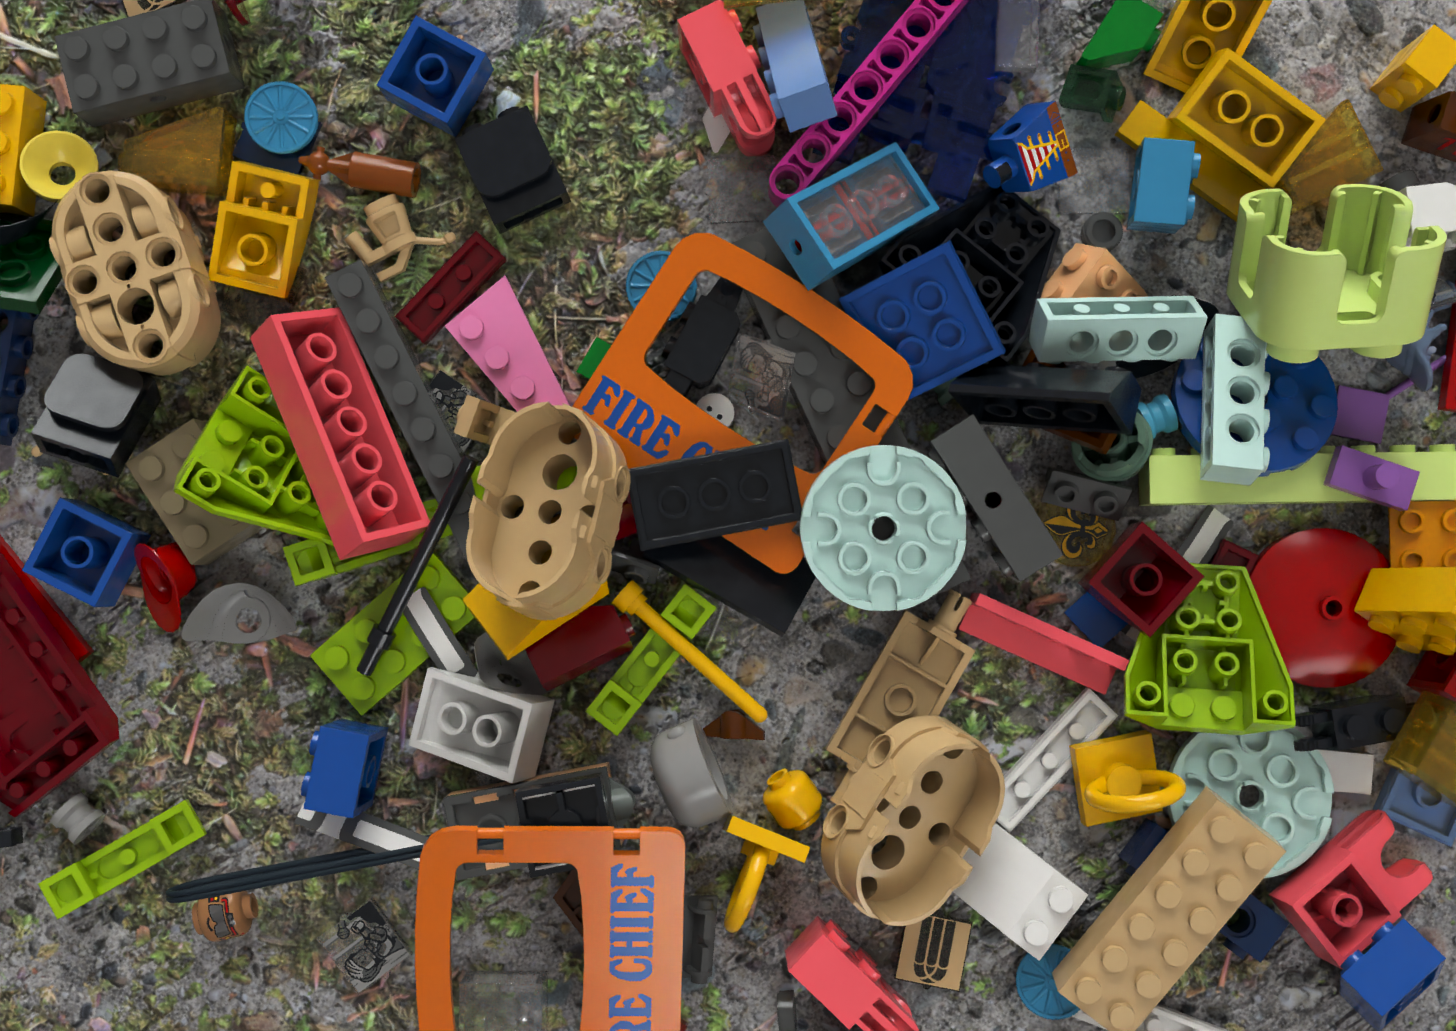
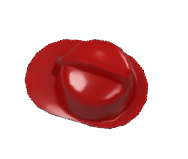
[134,542,197,633]

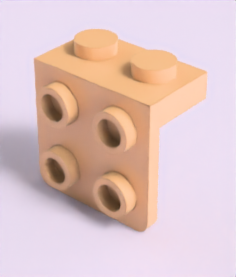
[1040,243,1148,298]

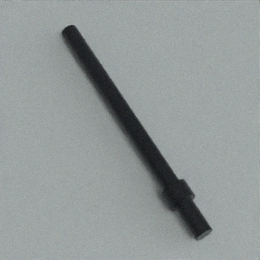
[357,454,479,676]

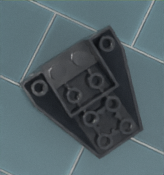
[878,186,1061,365]

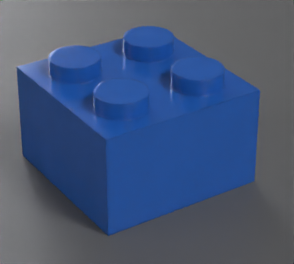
[377,16,494,138]
[22,497,151,607]
[301,718,388,819]

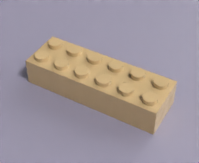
[1052,786,1286,1031]

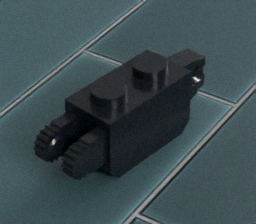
[661,277,743,397]
[1294,695,1431,752]

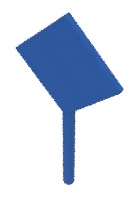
[1064,592,1128,647]

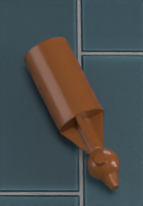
[298,146,421,198]

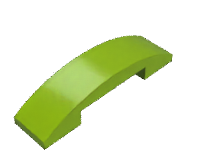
[282,498,453,586]
[585,583,716,736]
[38,799,207,920]

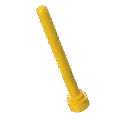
[611,579,768,723]

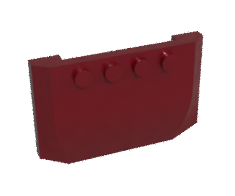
[0,552,120,818]

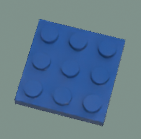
[839,240,1006,400]

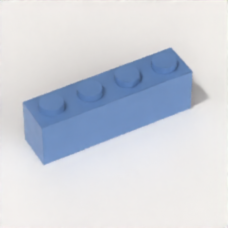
[753,0,838,133]

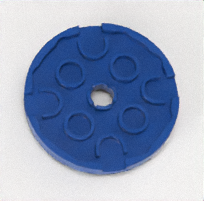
[1171,336,1338,477]

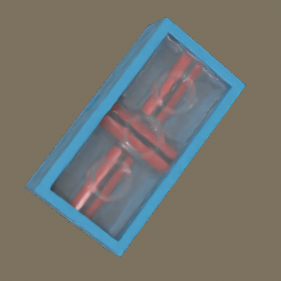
[763,142,940,291]

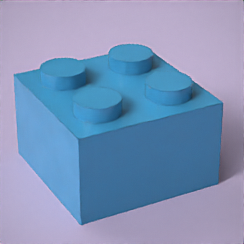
[1126,137,1201,234]

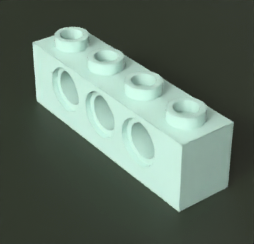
[1028,296,1208,364]
[1200,314,1270,486]

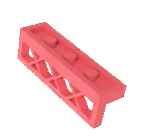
[956,593,1130,695]

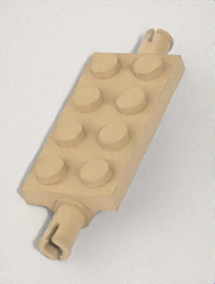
[825,589,976,805]

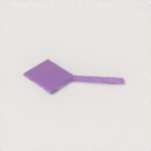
[1331,355,1446,444]

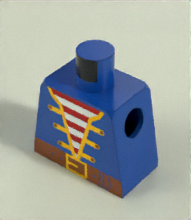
[983,101,1078,193]

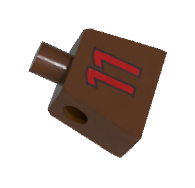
[1401,91,1456,162]

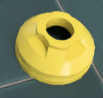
[19,130,99,203]

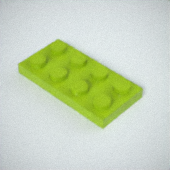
[310,551,475,716]

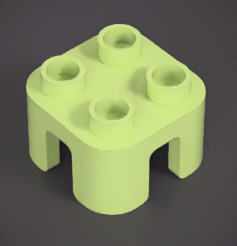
[1226,184,1447,363]

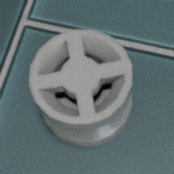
[50,792,106,845]

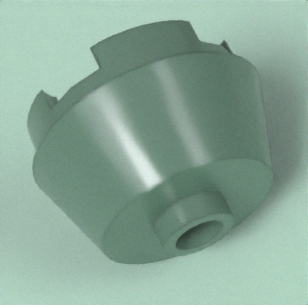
[1071,412,1153,482]

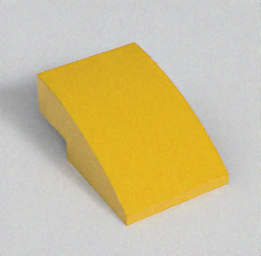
[208,161,320,299]

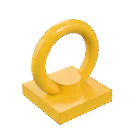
[1069,730,1186,827]
[722,815,810,933]

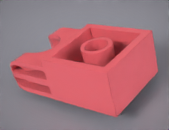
[677,0,777,158]
[1268,810,1433,969]
[785,916,919,1031]

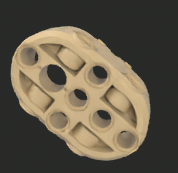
[49,170,221,376]
[466,402,631,620]
[821,715,1005,926]

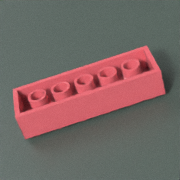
[250,307,430,560]

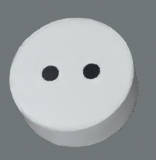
[696,393,734,428]

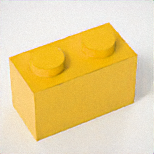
[1370,24,1456,113]

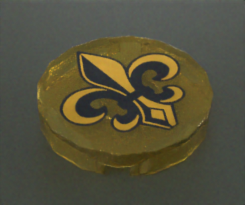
[1037,502,1116,567]

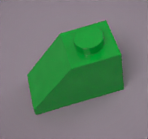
[1072,0,1164,74]

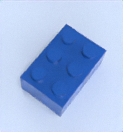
[1339,918,1446,1031]

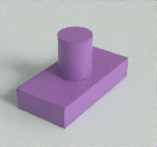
[1323,445,1420,511]

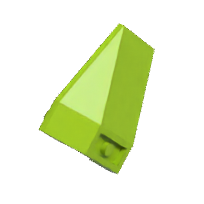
[174,366,333,545]
[1124,563,1296,735]

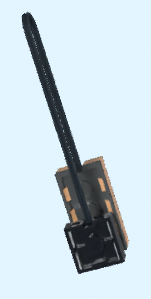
[165,762,636,903]

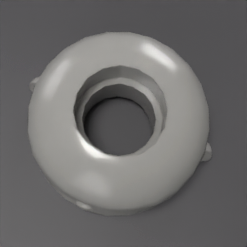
[650,718,734,828]

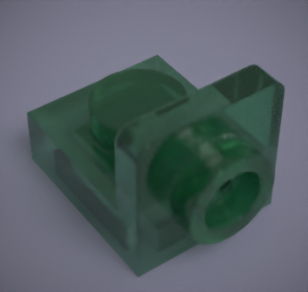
[1059,64,1126,123]

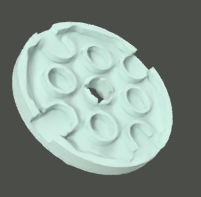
[800,445,967,611]
[1167,728,1334,878]

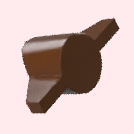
[703,709,765,740]

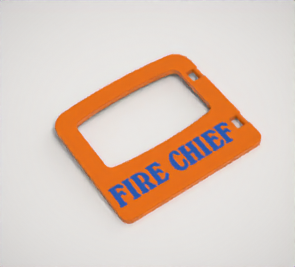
[572,233,913,574]
[415,825,685,1031]

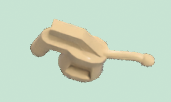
[345,194,456,282]

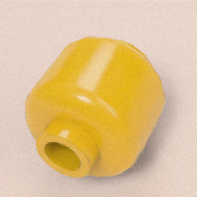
[763,769,823,831]

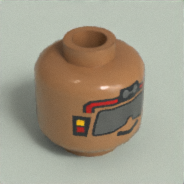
[192,891,259,942]

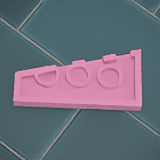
[445,275,570,412]

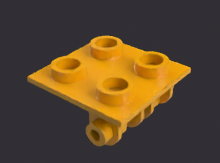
[1388,500,1456,568]

